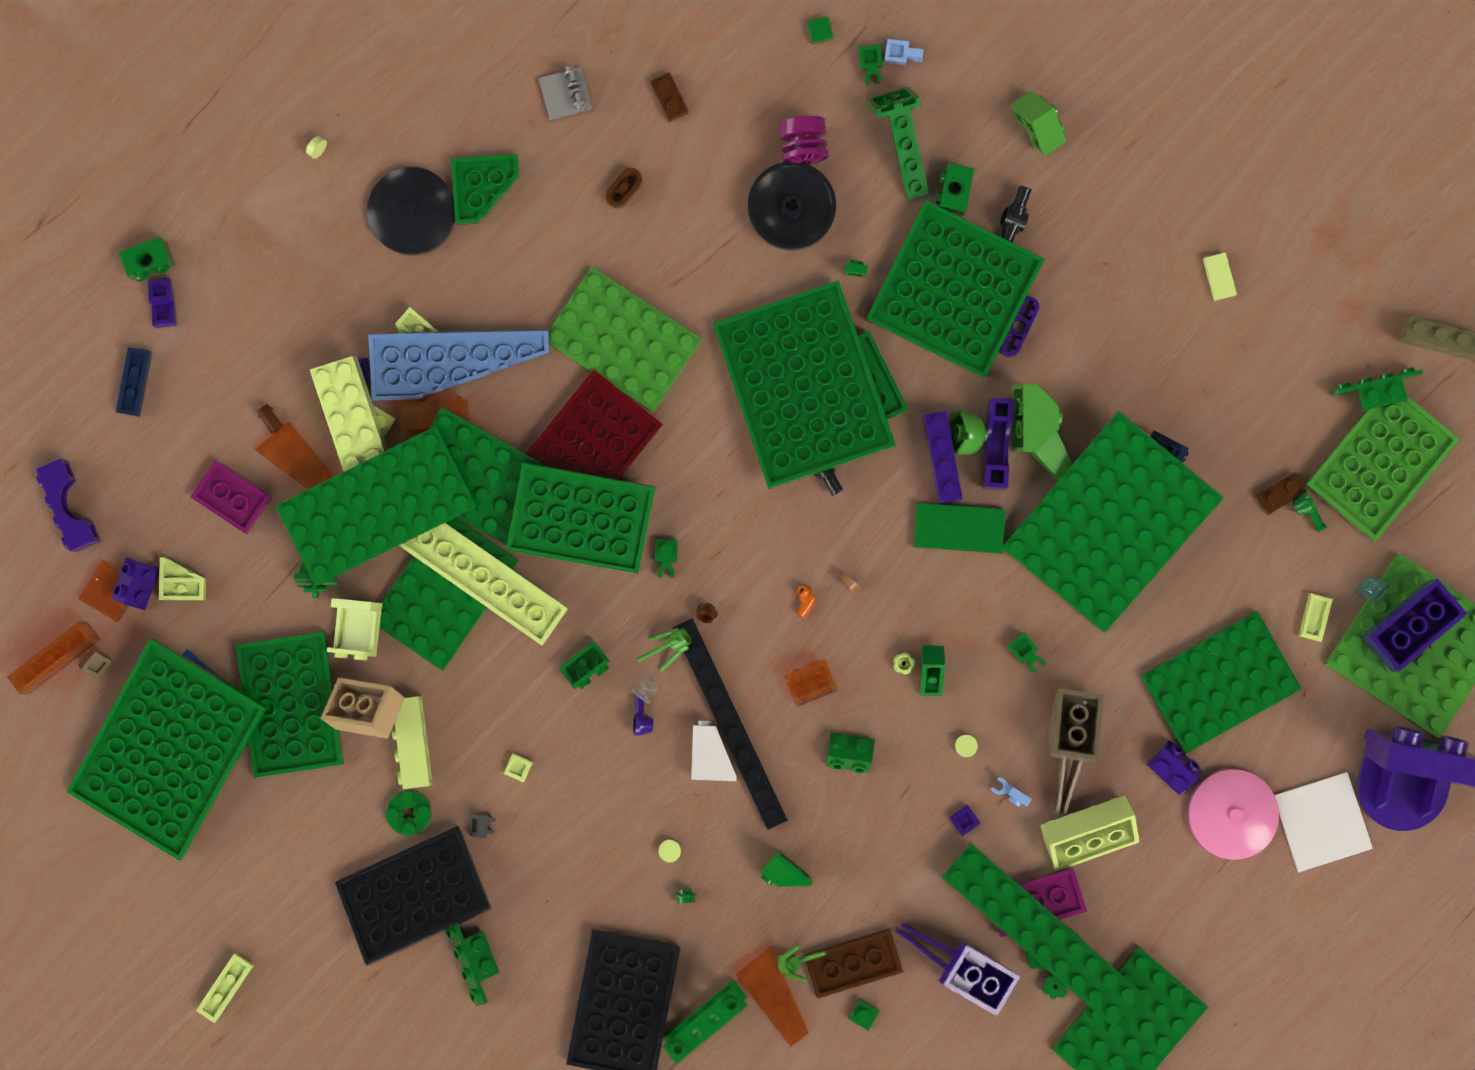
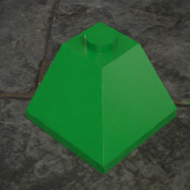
[760,849,813,887]

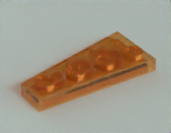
[255,422,334,489]

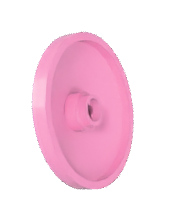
[1187,769,1279,860]

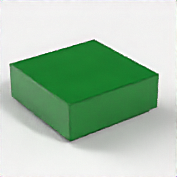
[807,16,833,45]

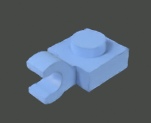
[884,39,924,65]
[991,777,1032,807]

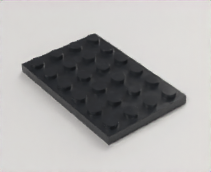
[335,826,492,966]
[566,929,681,1070]

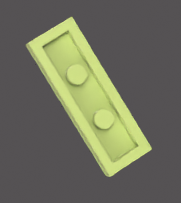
[196,953,254,1023]

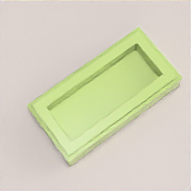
[1203,252,1237,301]
[1298,593,1333,642]

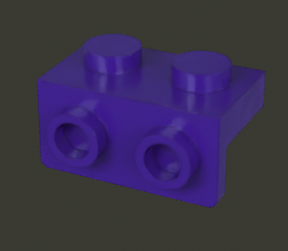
[112,557,159,610]
[1147,740,1201,795]

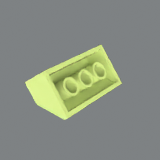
[1040,795,1139,872]

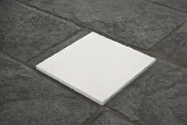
[1274,772,1373,872]

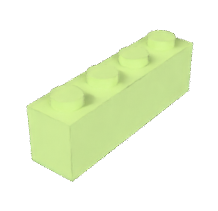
[392,696,433,789]

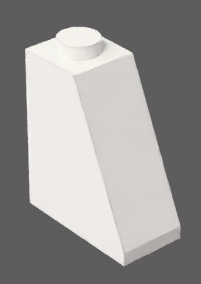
[691,721,736,781]

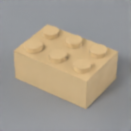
[321,678,405,739]

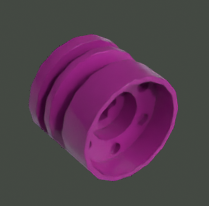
[779,116,829,165]

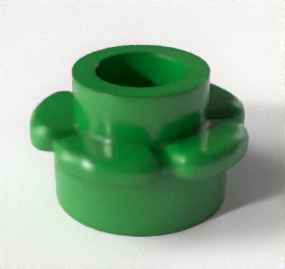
[675,889,697,904]

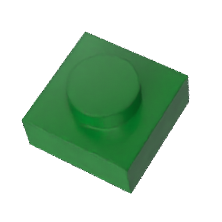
[844,260,868,278]
[848,999,879,1031]

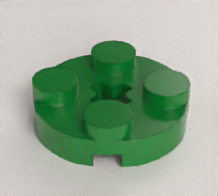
[386,791,432,836]

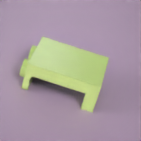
[327,598,382,660]

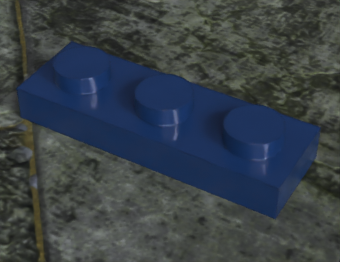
[116,347,152,417]

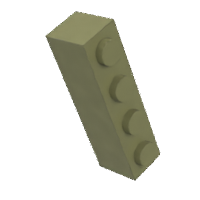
[1397,316,1475,362]

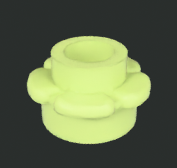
[893,652,915,674]

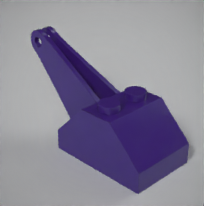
[896,922,1020,1016]

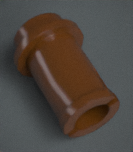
[257,404,283,434]

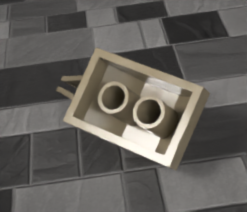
[1048,688,1104,815]

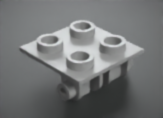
[539,66,592,120]

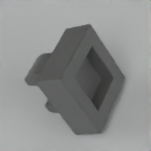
[470,813,495,838]

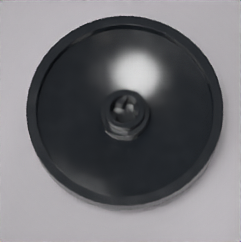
[748,161,836,251]
[367,167,455,256]

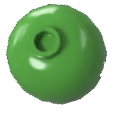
[949,411,988,455]

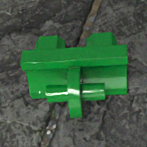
[294,563,339,599]

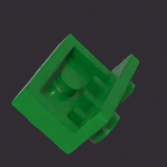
[559,641,611,690]
[825,732,875,774]

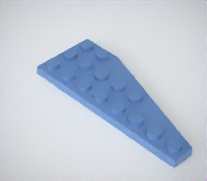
[368,329,549,401]

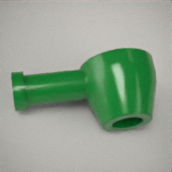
[1292,491,1327,532]

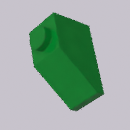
[920,645,946,696]

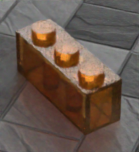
[399,396,470,433]

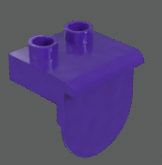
[1358,727,1475,831]

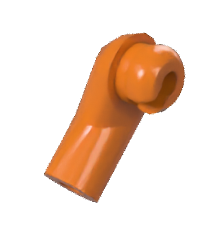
[796,585,815,619]

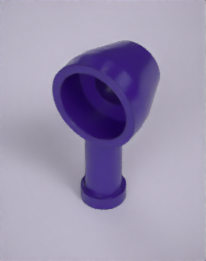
[633,693,653,736]

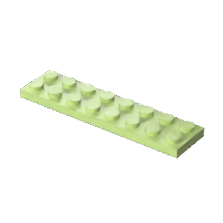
[399,523,568,646]

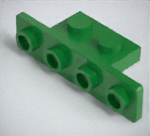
[1331,367,1423,411]
[445,925,499,1006]

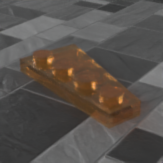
[736,946,809,1046]

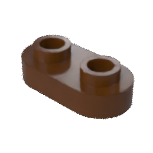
[606,168,642,208]

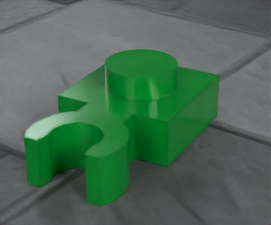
[858,44,883,85]
[655,540,678,578]
[1006,632,1046,673]

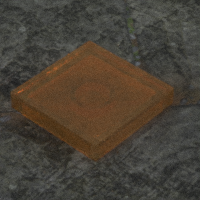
[79,561,128,622]

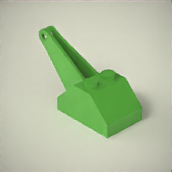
[1012,384,1072,481]

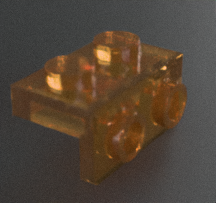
[784,660,838,707]

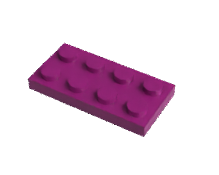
[997,867,1087,937]

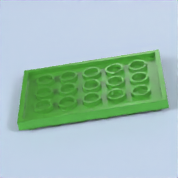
[548,267,702,413]
[1305,396,1460,542]

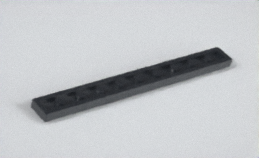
[672,618,788,830]

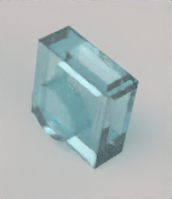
[1356,574,1389,604]

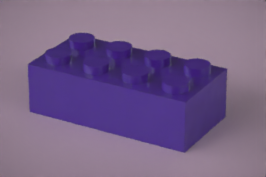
[1361,579,1468,672]

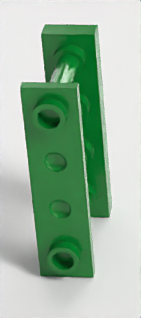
[662,979,748,1065]

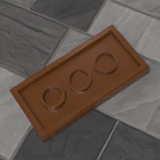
[804,928,903,999]

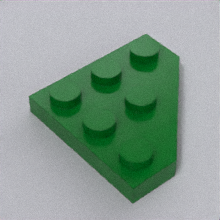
[451,154,519,225]

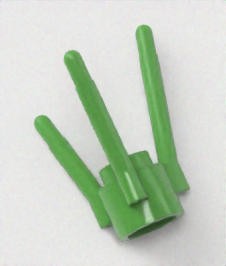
[637,627,691,672]
[778,945,826,982]

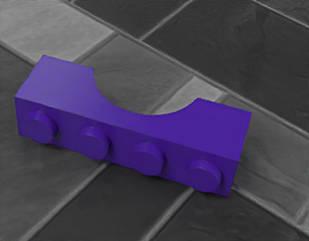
[982,398,1014,490]
[922,411,963,504]
[36,459,101,552]

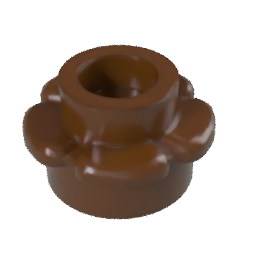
[696,603,718,623]

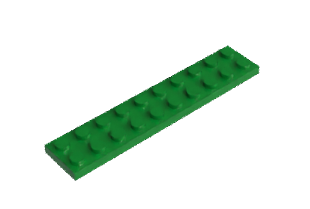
[941,843,1143,1028]

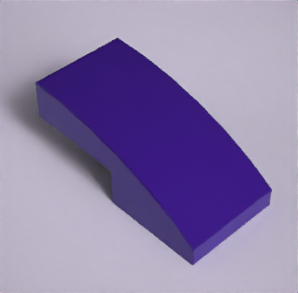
[148,278,177,328]

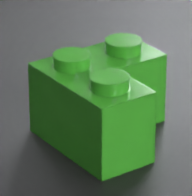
[1010,91,1067,156]

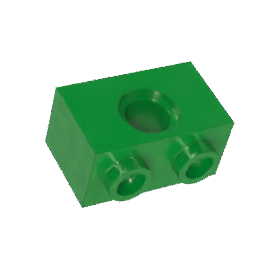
[935,163,974,216]
[119,237,175,282]

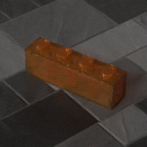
[7,621,101,695]

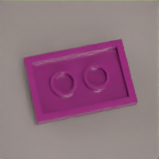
[191,460,272,534]

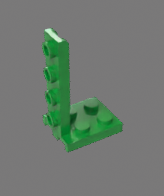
[867,87,929,200]

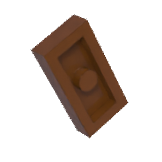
[650,72,689,122]
[1256,472,1307,515]

